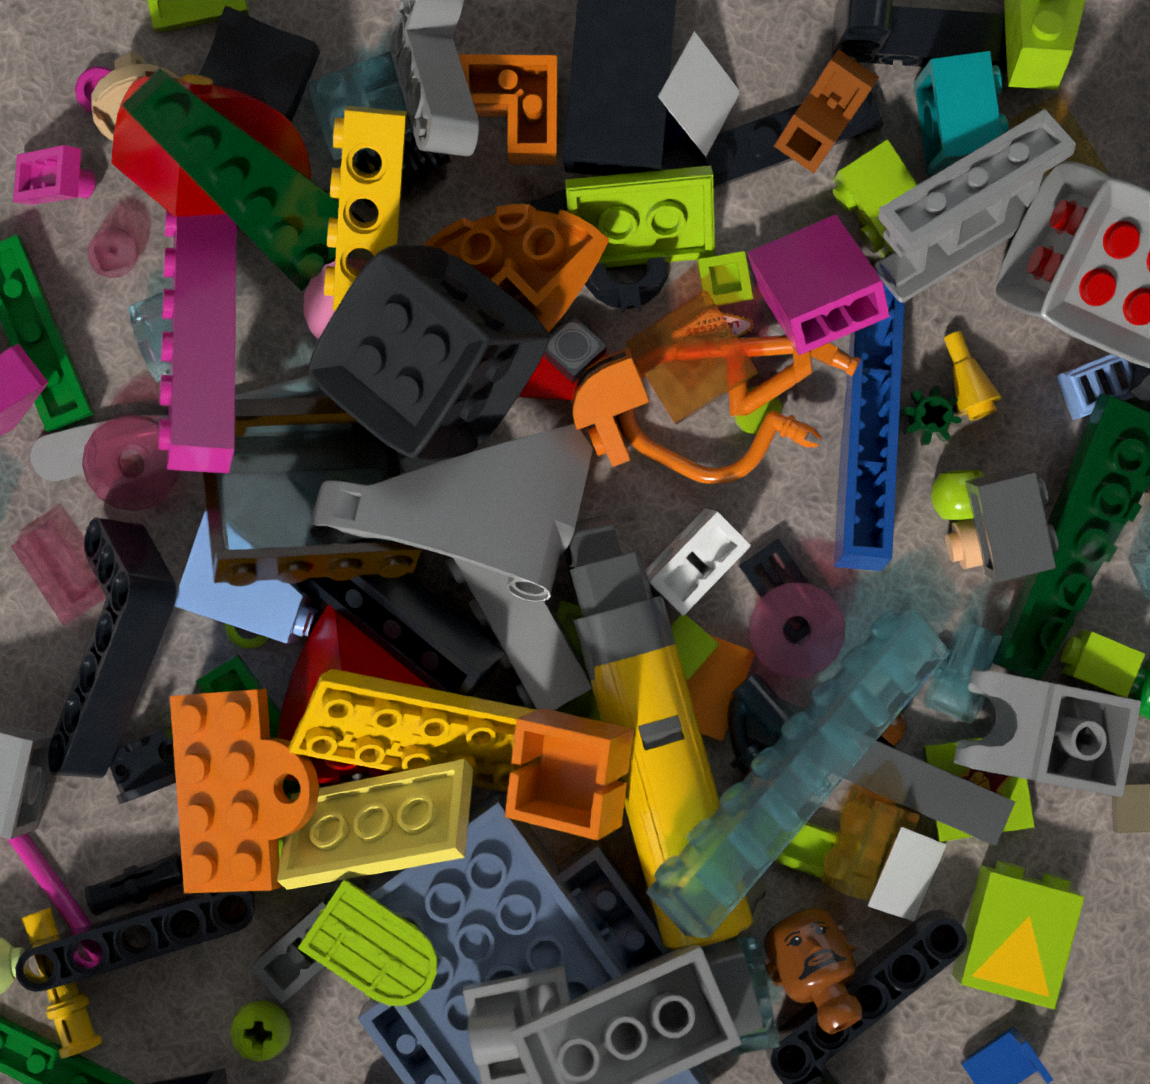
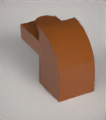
[774,49,879,173]

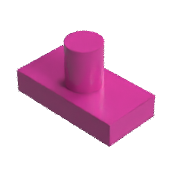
[13,145,95,205]

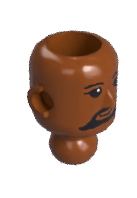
[764,907,862,1034]

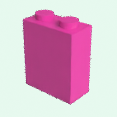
[748,215,890,355]

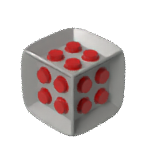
[995,160,1150,369]

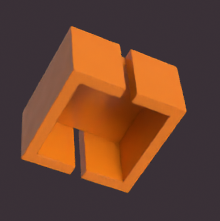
[505,708,634,840]

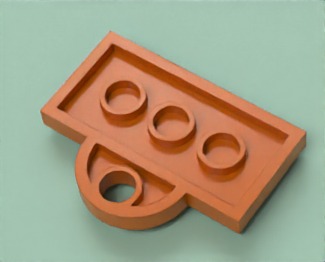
[170,688,319,893]

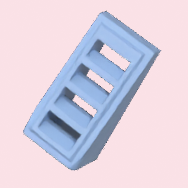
[1055,354,1135,420]

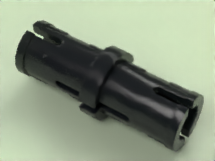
[85,853,183,916]

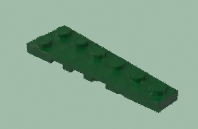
[122,68,366,291]
[991,394,1150,681]

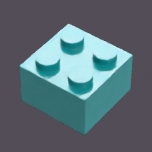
[914,51,1009,176]

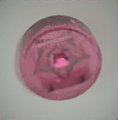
[87,227,138,278]

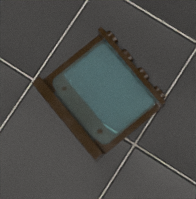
[202,397,421,586]

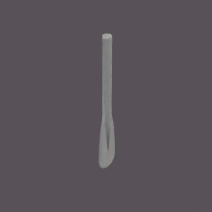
[30,374,322,481]

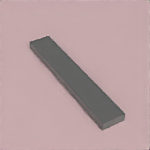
[746,699,1015,846]

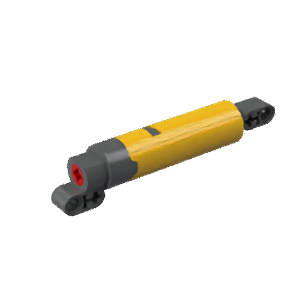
[564,514,763,1036]

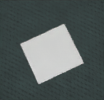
[658,31,739,157]
[868,827,946,921]

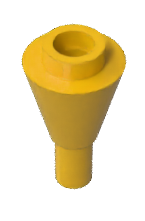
[944,331,1003,421]

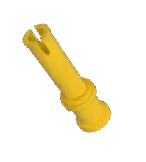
[21,907,103,1058]

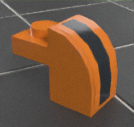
[571,347,649,467]

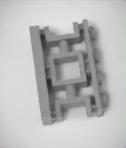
[875,109,1076,303]

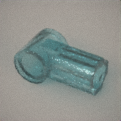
[924,621,1002,724]

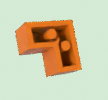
[459,54,558,165]

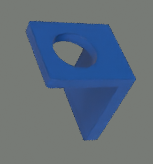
[961,1026,1053,1084]

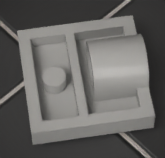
[463,966,571,1084]

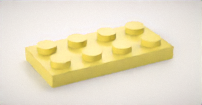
[277,759,473,890]

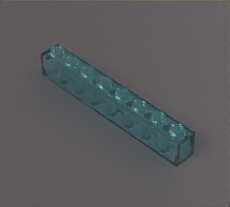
[646,609,951,938]

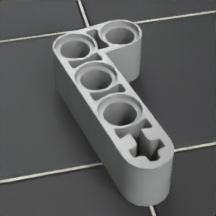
[390,0,479,157]

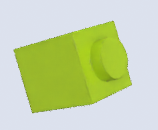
[1060,630,1145,698]

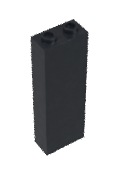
[563,0,677,176]

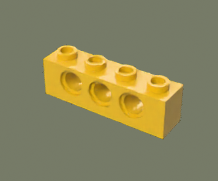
[324,106,407,311]

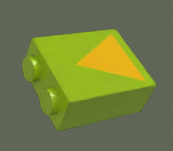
[952,860,1085,1010]

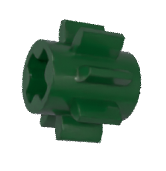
[899,385,962,446]

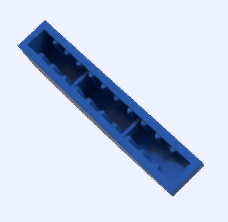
[834,283,905,571]

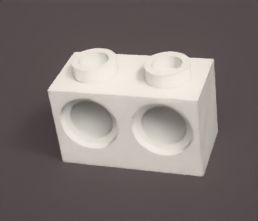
[645,508,751,616]

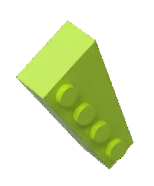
[1004,0,1086,90]

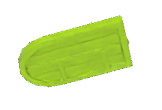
[298,879,437,1006]

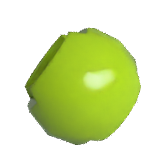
[930,470,984,520]
[230,1000,291,1062]

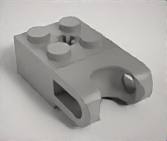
[953,667,1141,797]

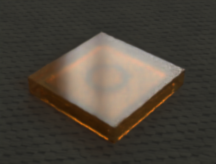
[625,290,759,425]

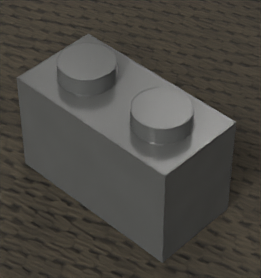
[965,467,1058,583]

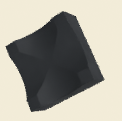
[198,5,320,123]

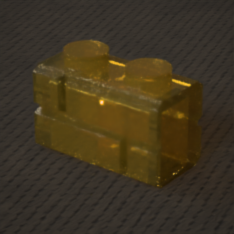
[822,790,920,901]

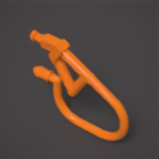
[618,335,861,485]

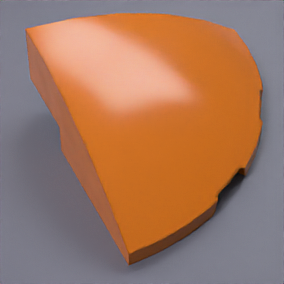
[423,204,609,333]

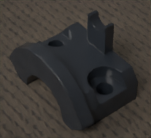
[585,257,669,313]
[110,726,176,804]

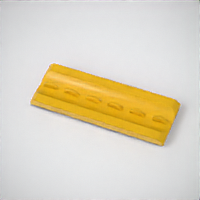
[289,669,542,792]

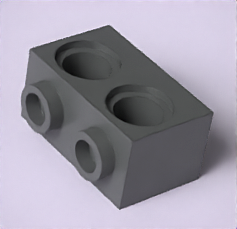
[250,892,333,1005]

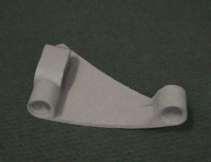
[307,424,593,602]

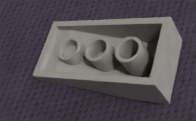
[509,944,742,1084]

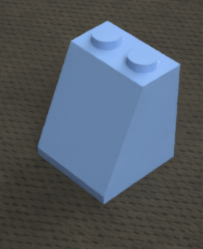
[174,511,318,643]

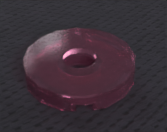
[82,414,180,511]
[748,582,845,678]

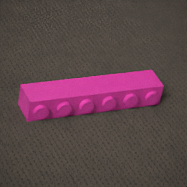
[158,210,237,473]

